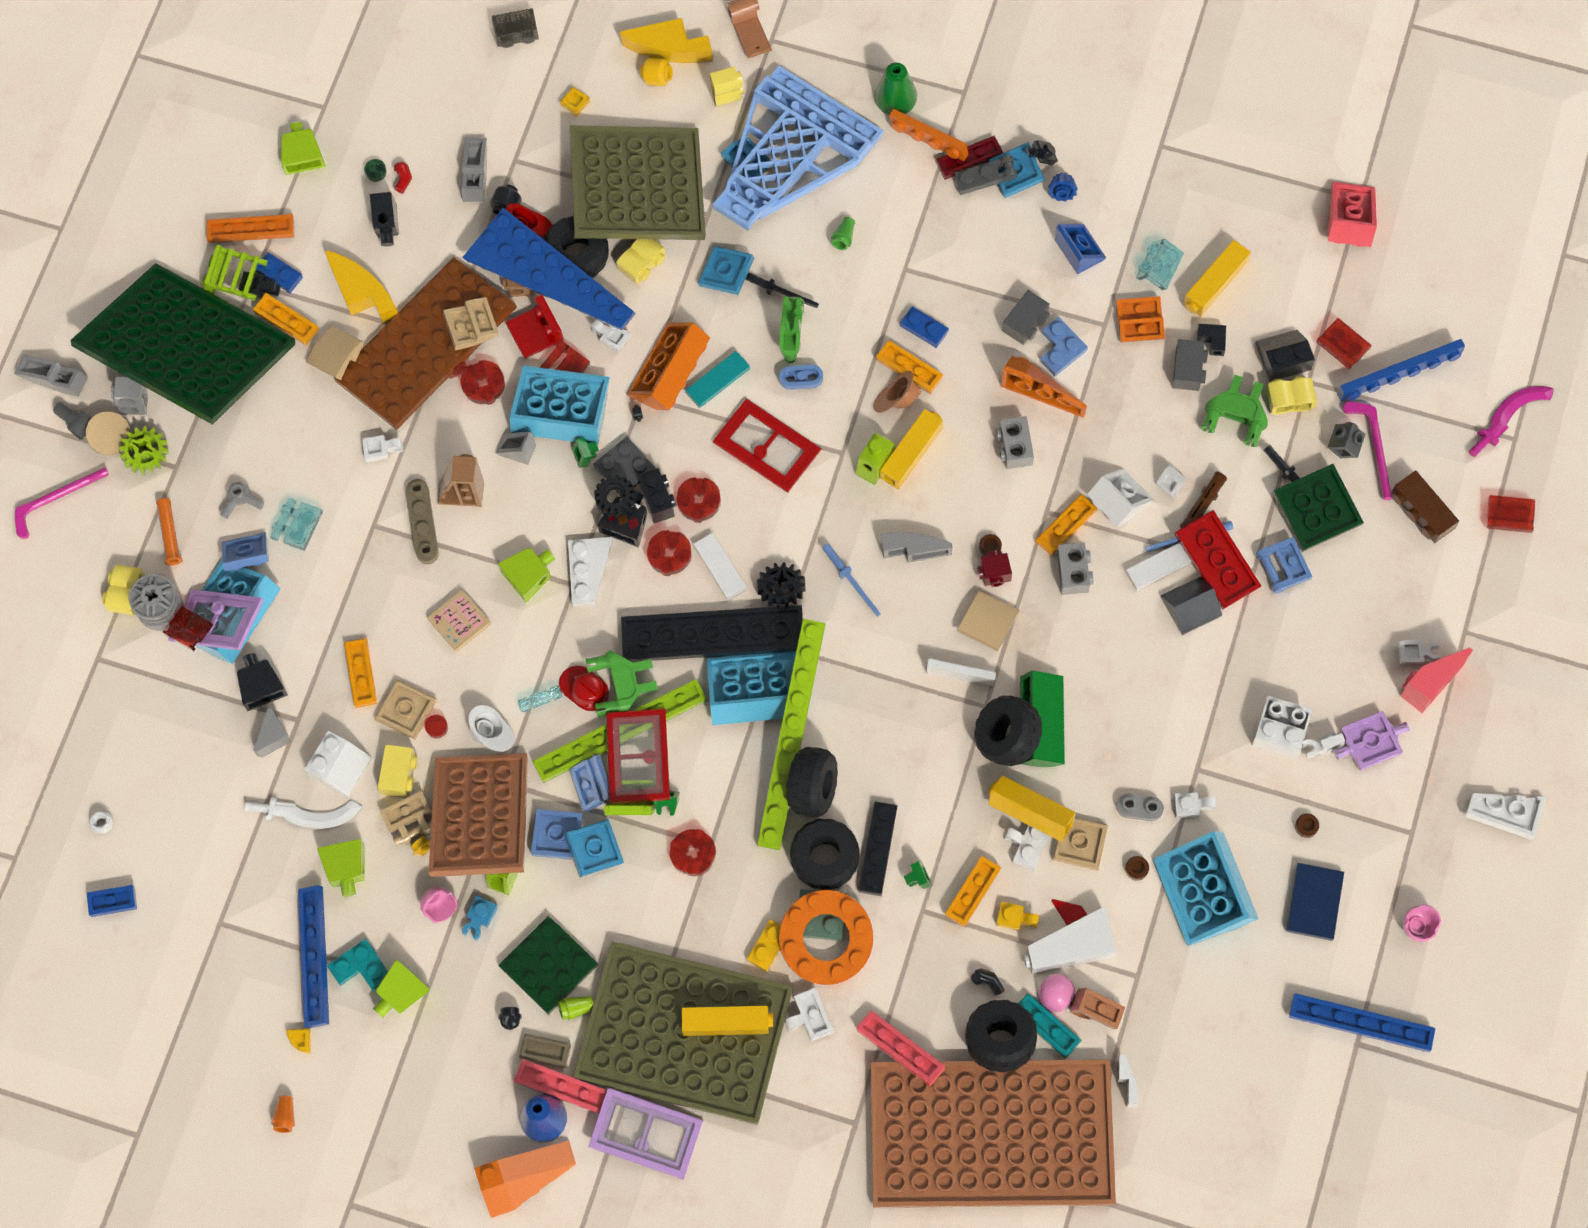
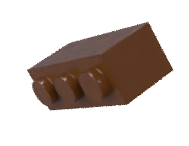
[1392,470,1459,544]

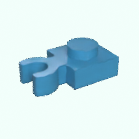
[462,896,498,941]

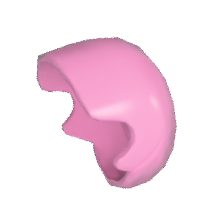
[420,886,458,923]
[1403,904,1442,942]
[1038,974,1075,1012]

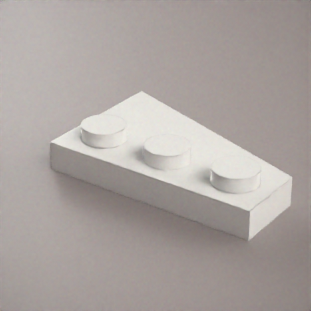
[568,537,613,607]
[1465,793,1546,840]

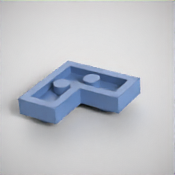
[1040,317,1088,377]

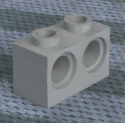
[111,377,148,415]
[996,416,1034,469]
[1057,543,1094,595]

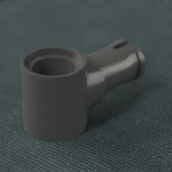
[53,402,92,440]

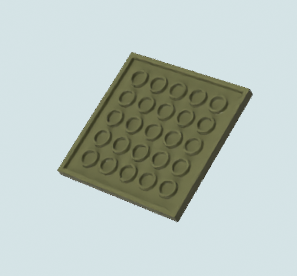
[569,125,706,240]

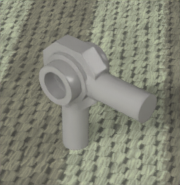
[220,482,264,519]

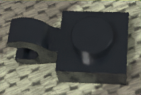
[1025,140,1058,165]
[239,271,280,297]

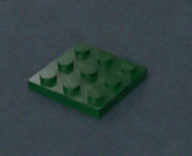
[1272,464,1364,552]
[498,915,598,1015]

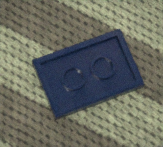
[1286,863,1344,941]

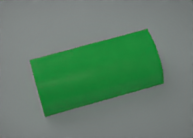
[1020,670,1065,767]

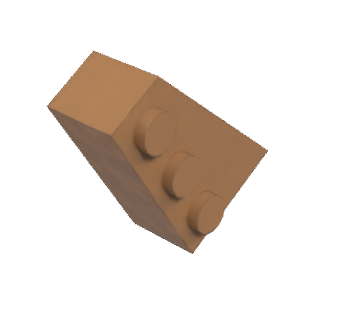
[438,454,484,507]

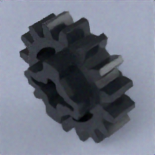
[757,562,806,609]

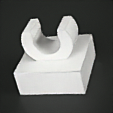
[1156,465,1187,498]

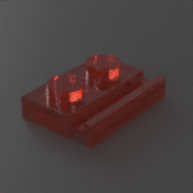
[1316,318,1372,370]
[1487,495,1535,533]
[162,606,213,651]

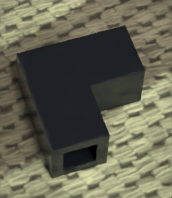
[1197,324,1226,356]

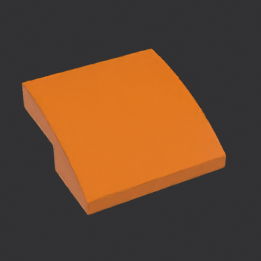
[1116,296,1165,343]

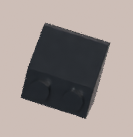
[1255,330,1315,382]

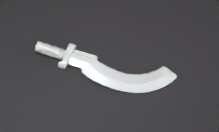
[245,798,362,829]

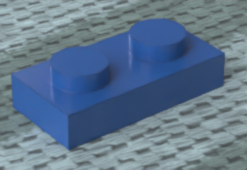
[256,252,303,294]
[900,306,949,349]
[87,885,137,917]

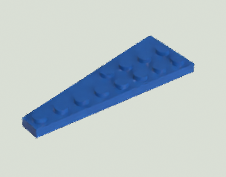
[462,208,636,330]

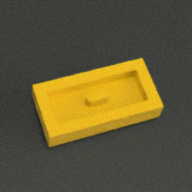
[747,919,781,972]

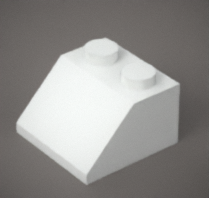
[1087,469,1153,527]
[305,731,372,798]

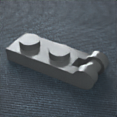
[955,155,1017,195]

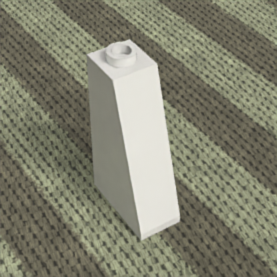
[1024,907,1116,974]

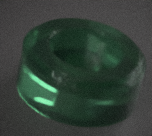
[364,159,387,182]

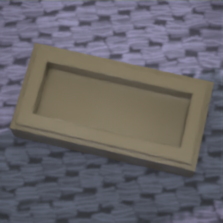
[519,1034,571,1068]

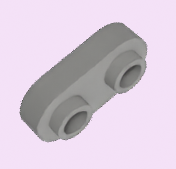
[1117,793,1164,821]

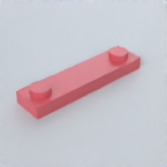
[856,1011,945,1086]
[514,1059,607,1114]

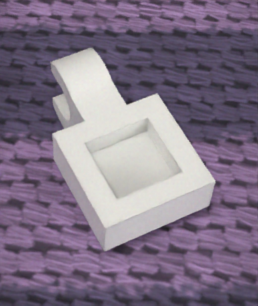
[591,319,631,354]
[362,435,404,462]
[1302,733,1346,759]
[1174,792,1216,818]

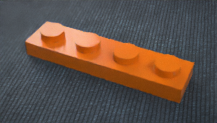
[889,109,968,161]
[207,214,295,243]

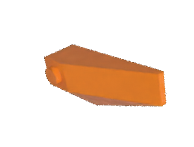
[1001,356,1087,418]
[474,1141,576,1218]

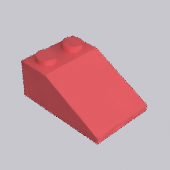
[1327,181,1377,247]
[1401,647,1473,714]

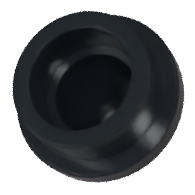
[498,1007,522,1030]

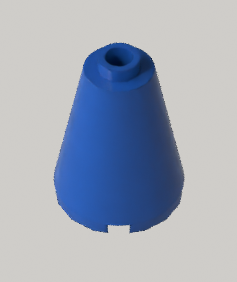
[519,1094,567,1142]

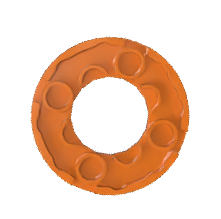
[779,890,873,985]

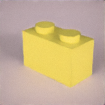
[377,745,418,798]

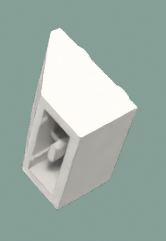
[1252,696,1313,759]

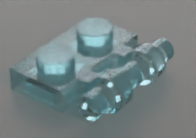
[270,498,323,551]

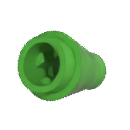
[831,217,855,250]

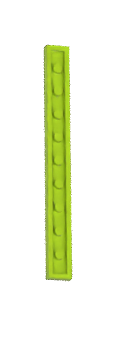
[757,619,826,850]

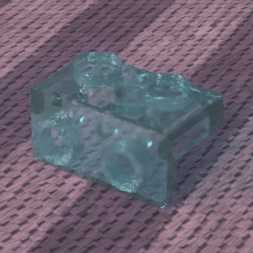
[1136,239,1184,290]

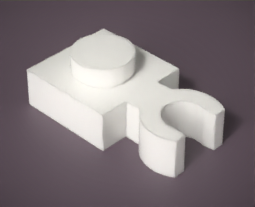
[1398,640,1440,665]

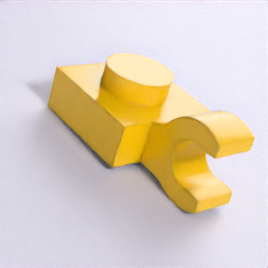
[997,902,1039,931]

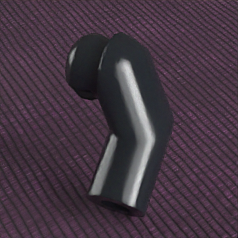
[971,968,1005,996]

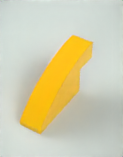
[620,18,713,63]
[325,250,398,324]

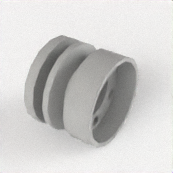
[128,574,184,631]

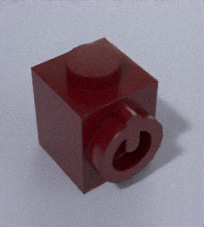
[977,551,1012,587]

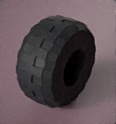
[544,216,609,278]
[974,695,1042,766]
[786,747,838,818]
[790,818,860,890]
[965,1000,1037,1073]

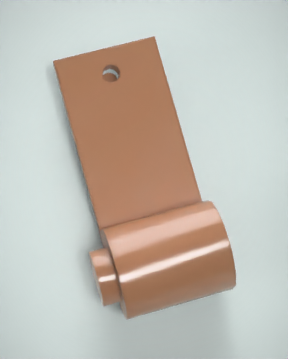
[726,0,772,58]

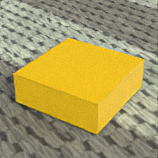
[560,87,590,116]

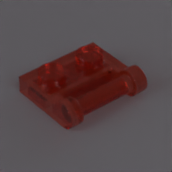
[535,340,590,375]

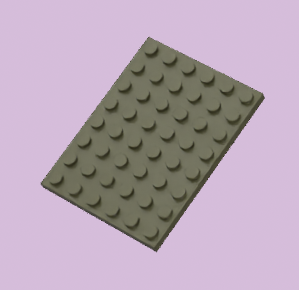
[573,941,794,1125]

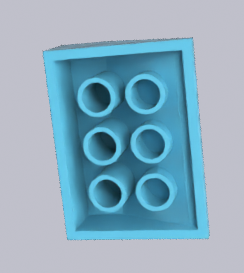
[509,366,610,445]
[183,560,280,664]
[706,651,796,725]
[1153,831,1259,946]

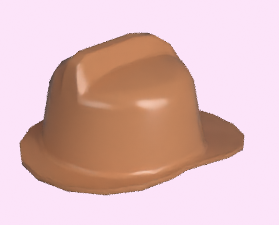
[873,371,922,413]

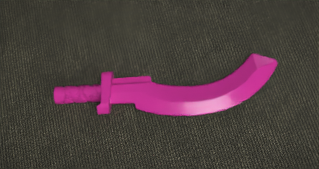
[1469,386,1554,457]

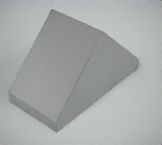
[496,432,536,465]
[253,708,290,758]

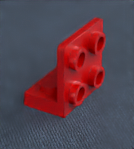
[506,294,564,359]

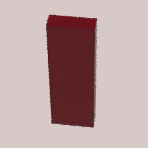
[936,135,1003,180]

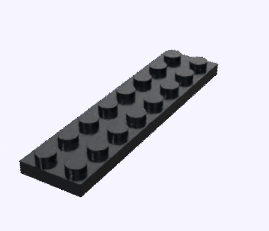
[621,605,803,662]

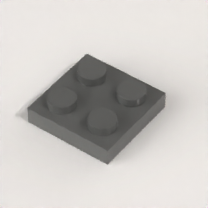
[593,437,656,497]

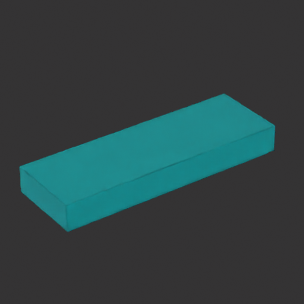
[685,351,750,409]
[1018,993,1082,1059]

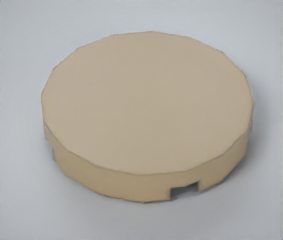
[85,412,130,456]

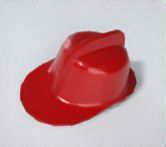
[505,203,552,237]
[559,666,609,711]

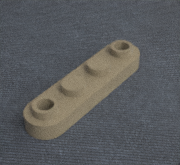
[406,479,439,564]

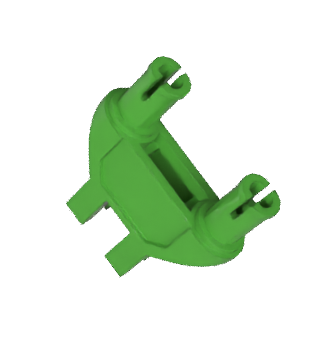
[779,296,805,363]
[1201,375,1268,447]
[585,650,658,718]

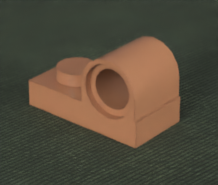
[1070,988,1125,1029]

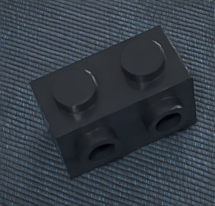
[638,468,677,524]

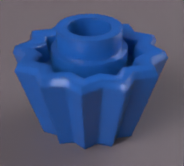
[1047,172,1078,202]

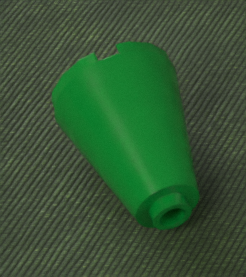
[875,62,917,115]

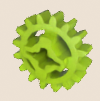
[119,426,169,475]

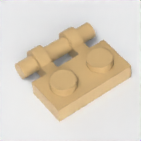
[380,791,432,847]

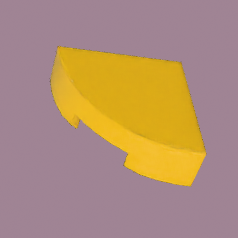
[286,1029,311,1054]

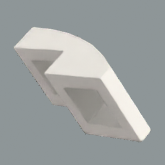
[1117,1055,1138,1107]

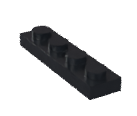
[859,801,898,896]

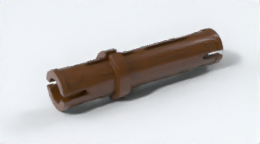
[1180,471,1227,528]

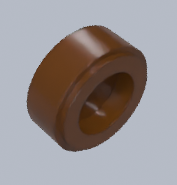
[979,534,1002,555]
[1295,813,1319,838]
[1125,856,1149,881]

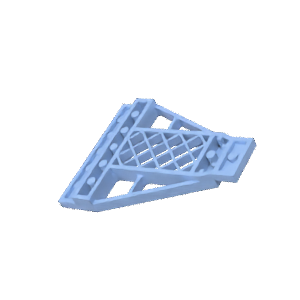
[713,66,884,231]

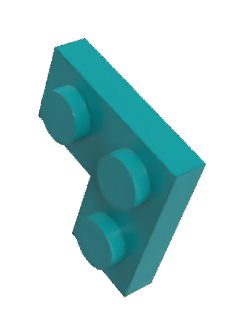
[327,938,388,991]

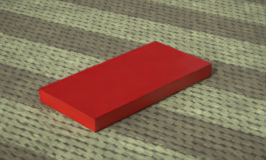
[1174,510,1261,610]

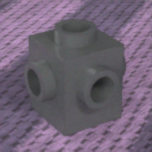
[1327,422,1366,459]

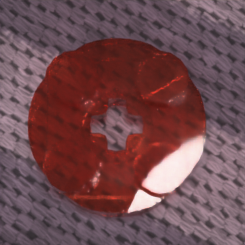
[460,360,505,405]
[676,477,721,523]
[647,530,692,576]
[669,829,716,877]

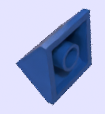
[1055,224,1106,275]

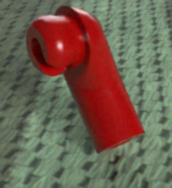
[394,162,412,194]

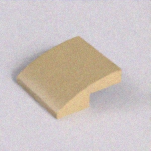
[443,297,499,351]
[306,326,364,380]
[957,591,1020,651]

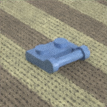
[1255,537,1312,594]

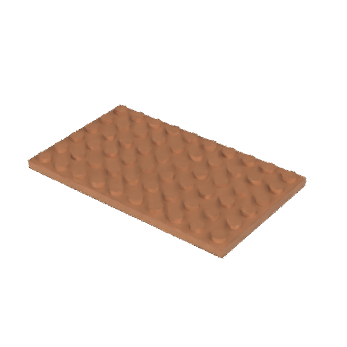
[871,1059,1116,1208]

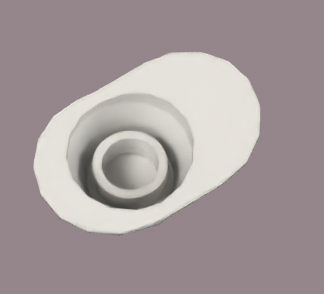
[468,705,515,752]

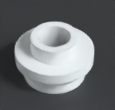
[89,811,113,834]

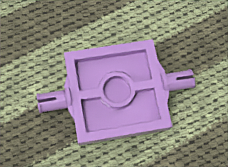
[1334,711,1410,771]

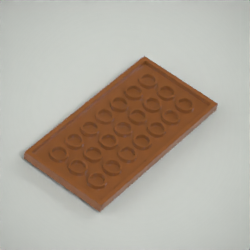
[334,257,517,430]

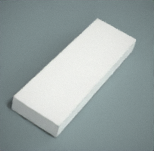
[693,533,747,601]
[1126,543,1192,591]
[927,658,996,687]

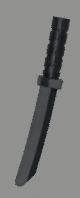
[745,272,819,308]
[1263,445,1300,482]

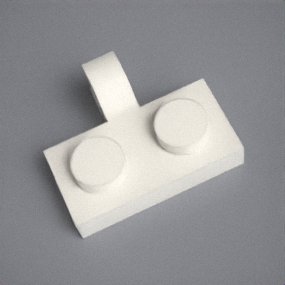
[1005,825,1049,872]
[785,988,833,1041]

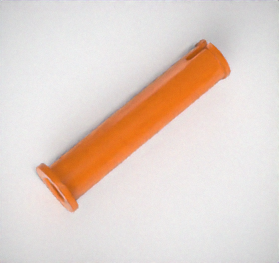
[156,498,183,565]

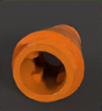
[271,1096,295,1133]

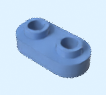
[779,365,823,390]

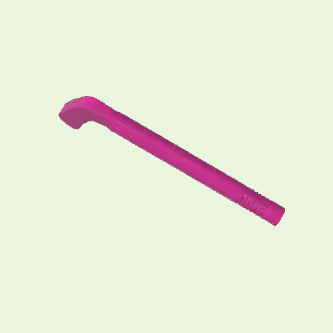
[1343,401,1392,500]
[15,467,109,539]

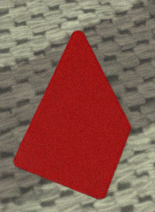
[1051,899,1087,926]

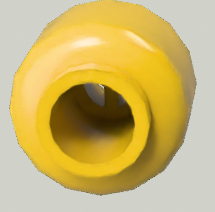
[640,58,673,86]

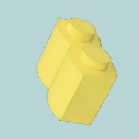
[710,66,744,107]
[616,239,666,284]
[1266,376,1317,415]
[102,564,145,616]

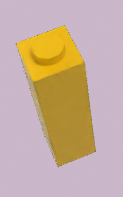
[1184,240,1251,317]
[880,409,943,490]
[988,775,1076,842]
[682,1006,773,1036]

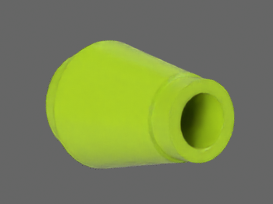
[558,996,594,1021]

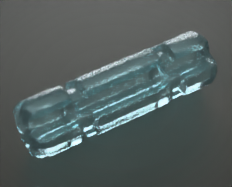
[518,685,562,712]

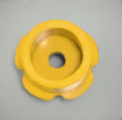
[410,836,430,857]

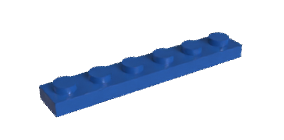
[1337,339,1465,401]
[298,885,329,1028]
[1289,993,1436,1053]

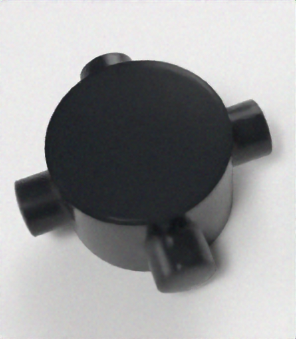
[632,405,643,422]

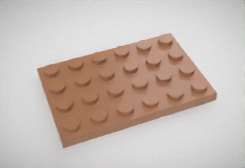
[429,753,528,877]

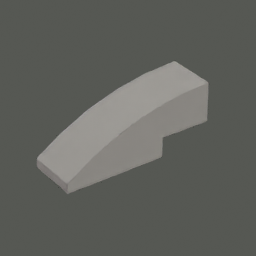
[461,138,487,202]
[14,355,88,397]
[881,532,953,563]

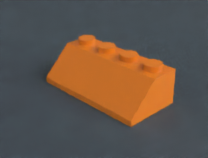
[626,322,710,410]

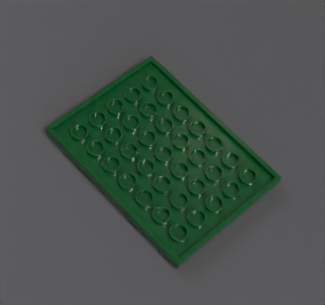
[70,263,295,425]

